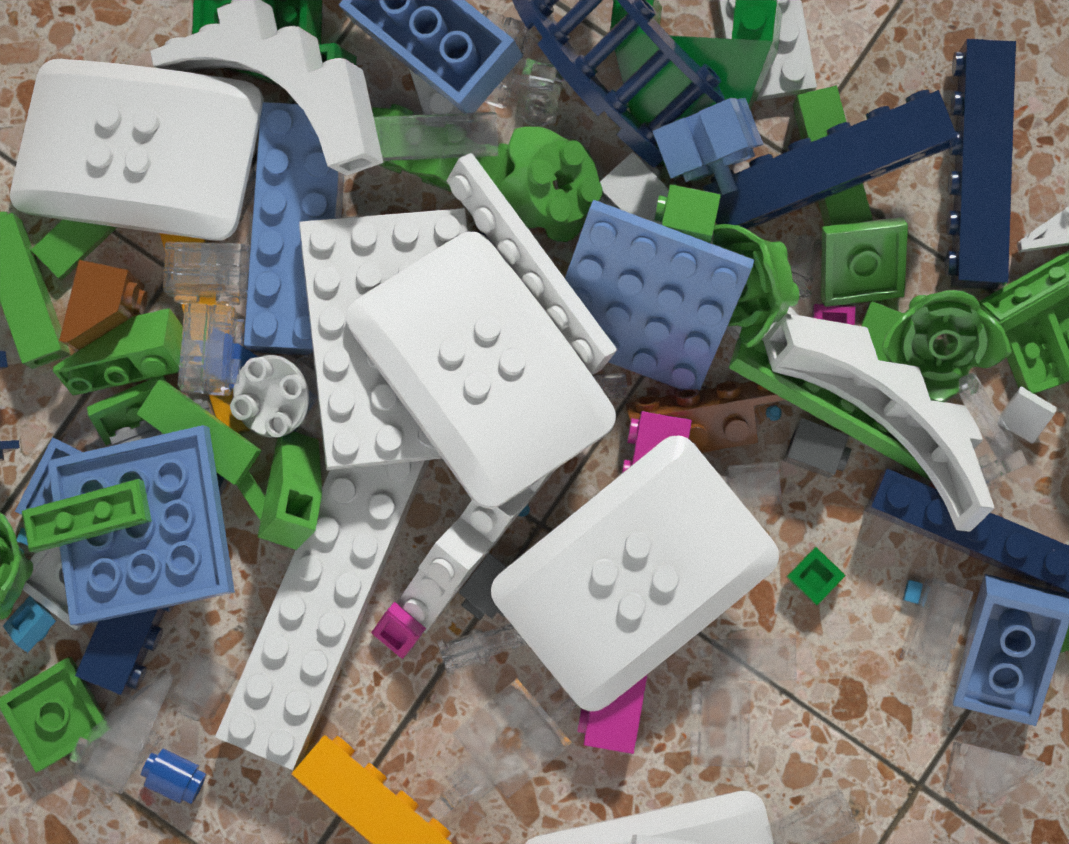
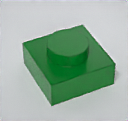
[786,547,846,606]

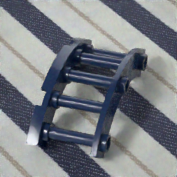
[512,0,725,168]

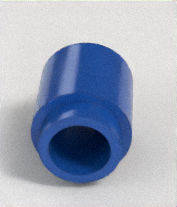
[140,748,207,805]

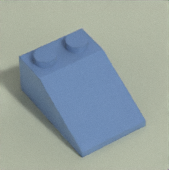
[953,574,1069,726]

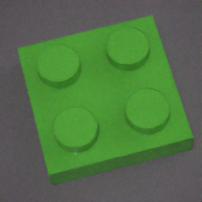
[821,217,908,307]
[0,657,112,773]

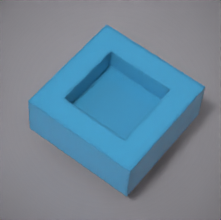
[3,596,56,653]

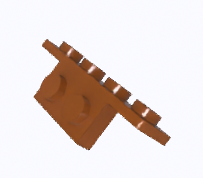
[626,381,785,453]

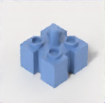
[652,98,764,195]

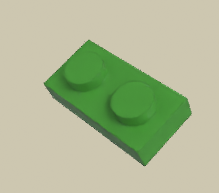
[87,376,167,446]

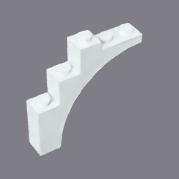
[150,0,383,176]
[763,313,995,532]
[397,469,557,633]

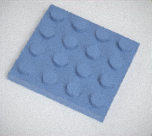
[565,199,754,391]
[47,425,235,626]

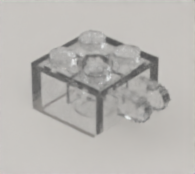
[453,678,578,799]

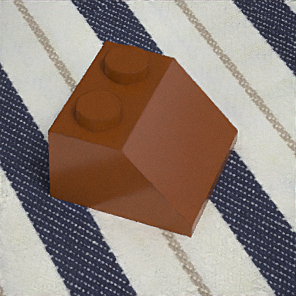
[59,260,148,352]

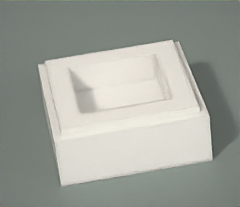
[997,387,1057,444]

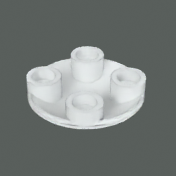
[230,355,309,438]

